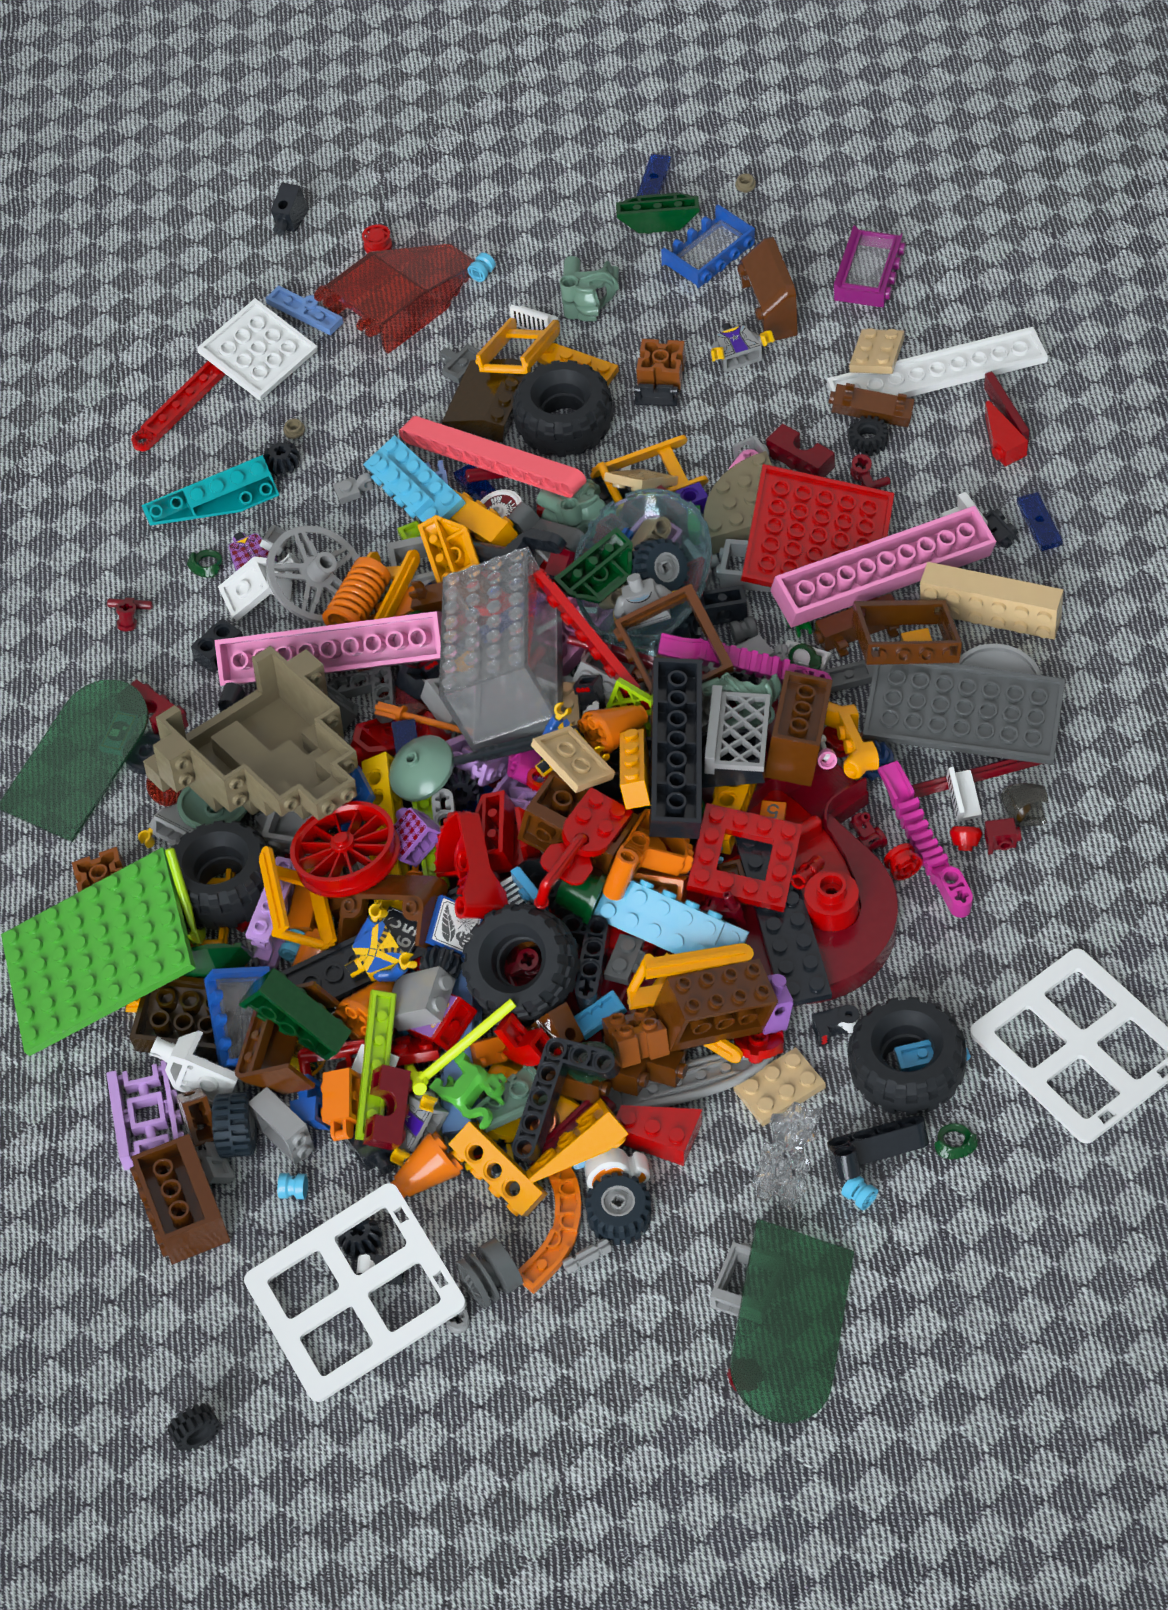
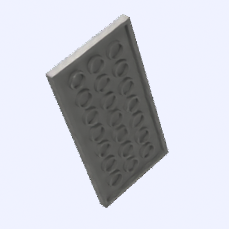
[862,663,1065,765]

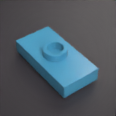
[510,866,549,911]
[574,990,627,1040]

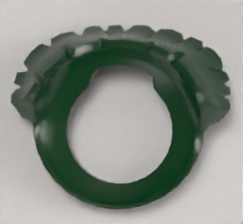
[187,550,222,578]
[788,643,822,670]
[934,1123,978,1160]

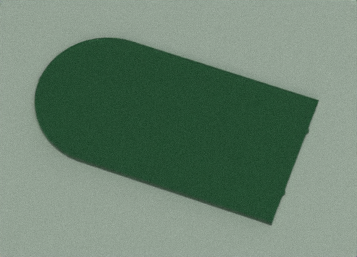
[0,680,148,842]
[730,1219,854,1424]

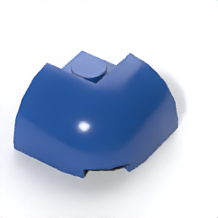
[290,1074,330,1131]

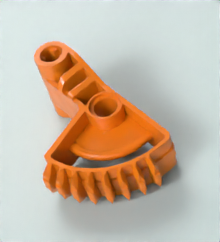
[602,809,694,901]

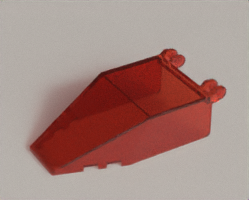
[314,244,475,354]

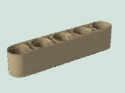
[598,517,671,610]

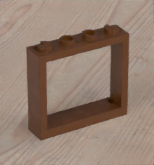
[613,584,734,695]
[852,600,962,665]

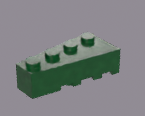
[238,968,352,1061]

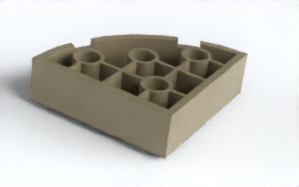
[704,451,772,555]

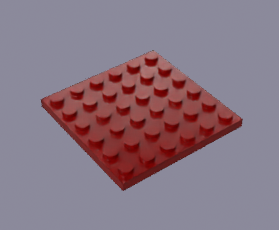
[741,464,894,601]

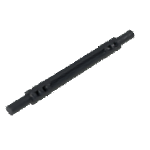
[453,725,584,766]

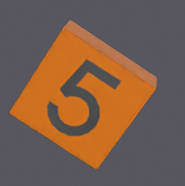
[760,801,787,821]

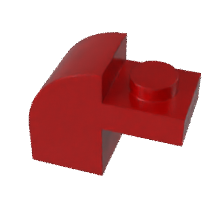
[494,1013,550,1066]

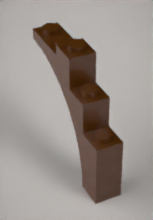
[546,1048,688,1104]

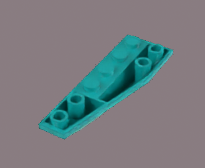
[141,455,279,526]

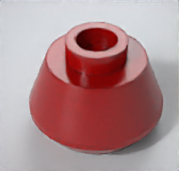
[949,826,983,851]

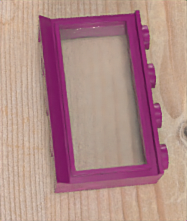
[834,225,906,308]

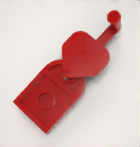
[534,787,633,909]
[297,1036,442,1077]

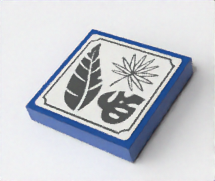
[425,895,483,958]

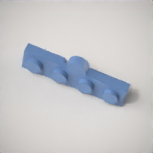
[265,285,344,336]

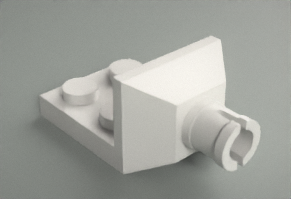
[218,553,300,621]
[149,1030,238,1105]

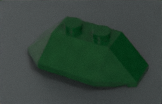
[616,193,700,234]
[553,527,633,604]
[183,942,253,979]

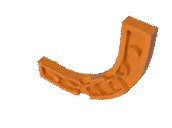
[518,1126,582,1294]

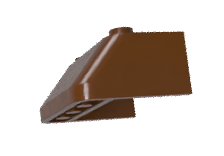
[737,236,798,341]
[337,875,448,949]
[235,981,340,1094]

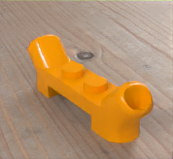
[824,702,879,780]

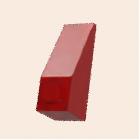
[985,400,1028,467]

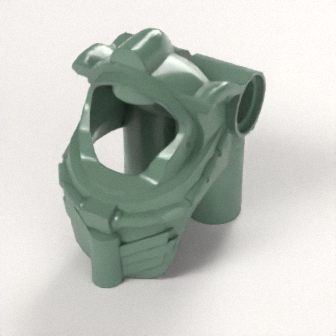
[560,256,619,322]
[537,479,615,539]
[702,672,782,730]

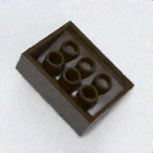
[442,358,532,443]
[129,976,244,1061]

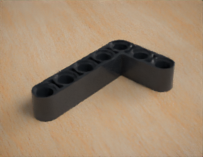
[512,1037,621,1164]

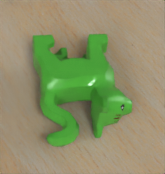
[429,1052,507,1130]

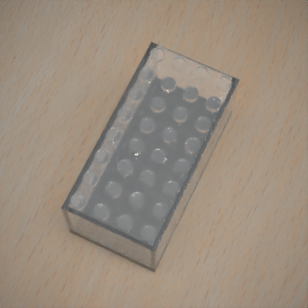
[439,547,563,752]

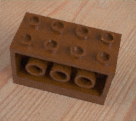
[765,670,833,787]
[517,770,639,877]
[652,959,778,1052]
[130,1134,230,1265]

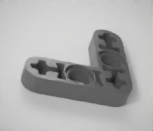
[328,666,396,724]

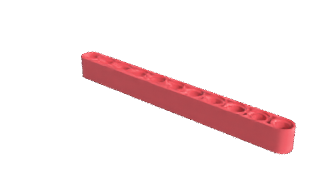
[399,416,587,498]

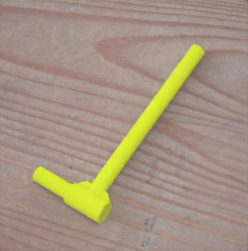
[404,998,516,1095]

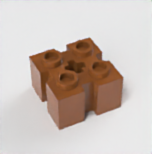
[636,339,686,390]
[72,846,126,892]
[602,1007,670,1068]

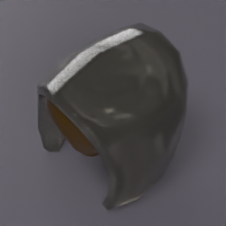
[1000,783,1049,826]

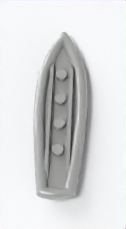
[620,1054,774,1107]

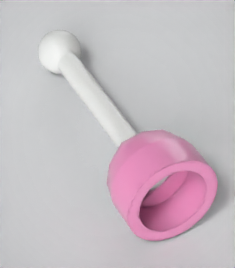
[817,734,837,769]

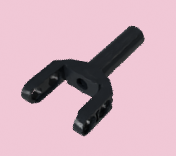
[472,528,567,599]

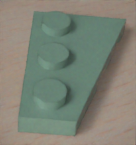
[473,1065,548,1133]

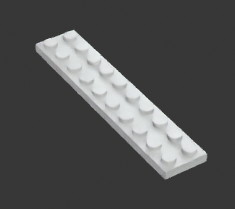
[827,327,1048,398]

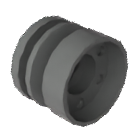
[455,1237,523,1309]

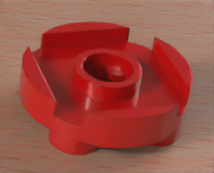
[734,1030,784,1064]

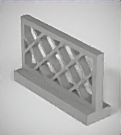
[705,685,771,774]

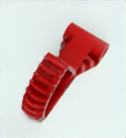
[434,811,508,919]

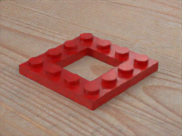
[686,803,802,912]

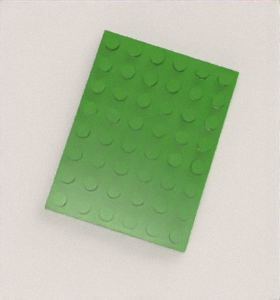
[1,847,196,1056]

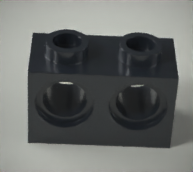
[191,618,243,673]

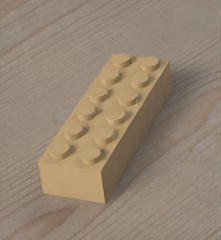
[920,562,1064,640]

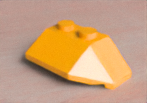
[417,515,481,583]

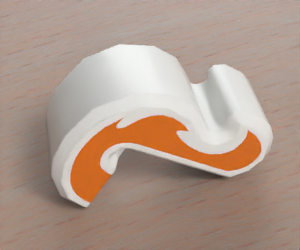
[585,1147,650,1189]

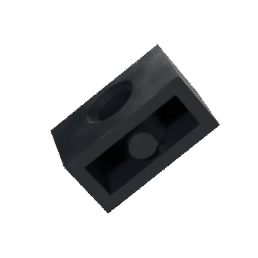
[699,585,748,625]

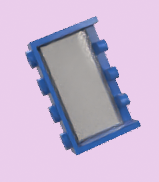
[661,204,755,288]
[204,966,270,1070]

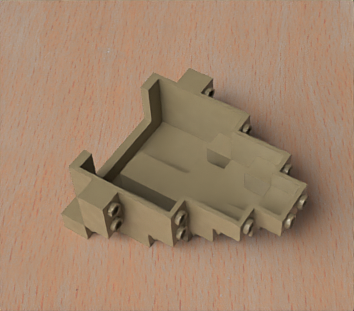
[143,646,358,821]

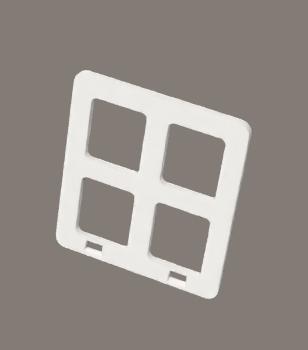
[970,949,1168,1143]
[244,1183,466,1402]

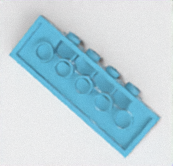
[363,435,466,522]
[593,879,750,954]

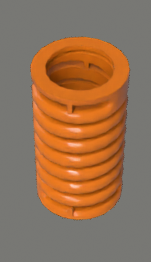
[322,557,391,626]

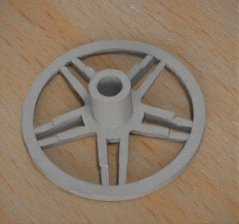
[266,526,359,623]

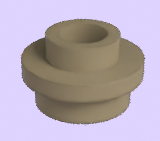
[735,174,756,193]
[283,419,305,439]

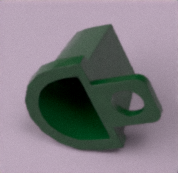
[555,874,607,925]

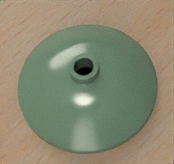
[389,735,454,802]
[177,786,247,829]

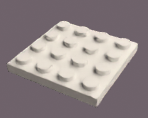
[197,298,318,401]

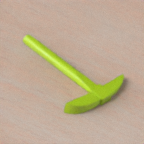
[165,848,206,946]

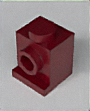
[984,818,1021,855]

